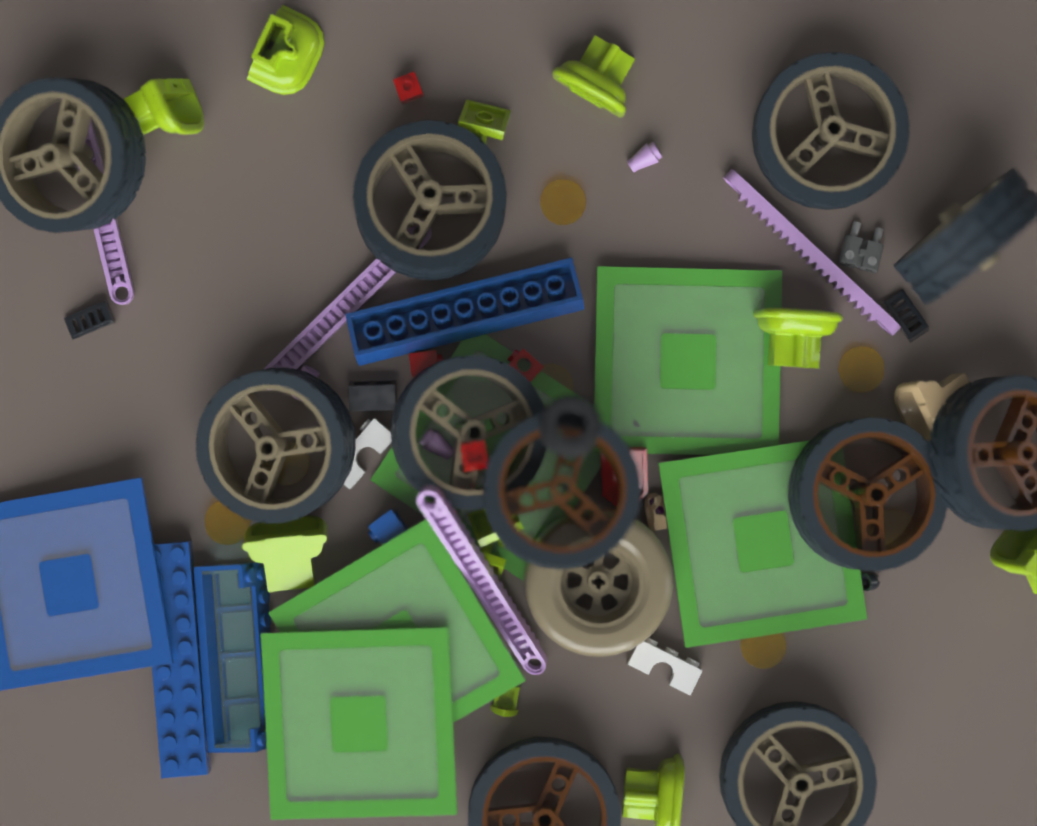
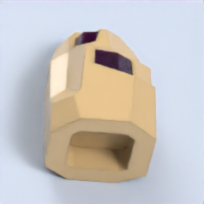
[644,493,667,531]

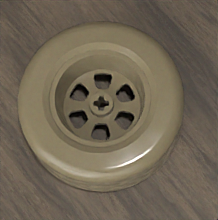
[523,507,673,657]

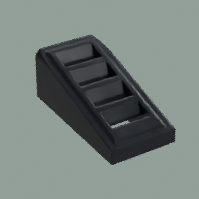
[883,290,929,343]
[64,301,116,340]

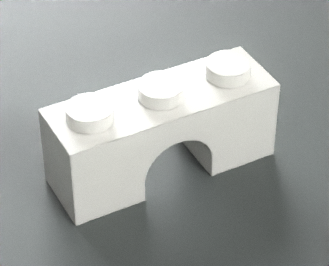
[344,418,392,489]
[627,637,703,695]

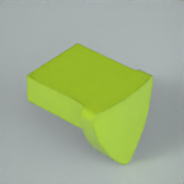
[490,686,520,717]

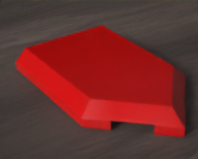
[600,447,648,506]

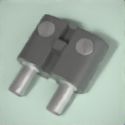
[838,221,884,273]

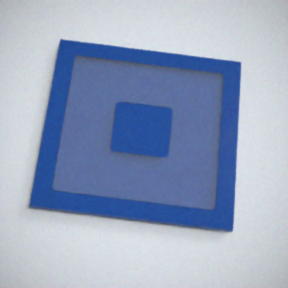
[0,478,174,691]

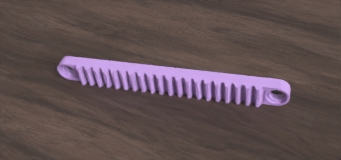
[70,118,135,305]
[723,169,901,336]
[263,221,432,370]
[417,485,547,675]

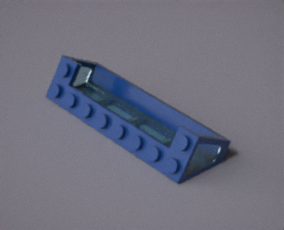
[193,561,271,753]

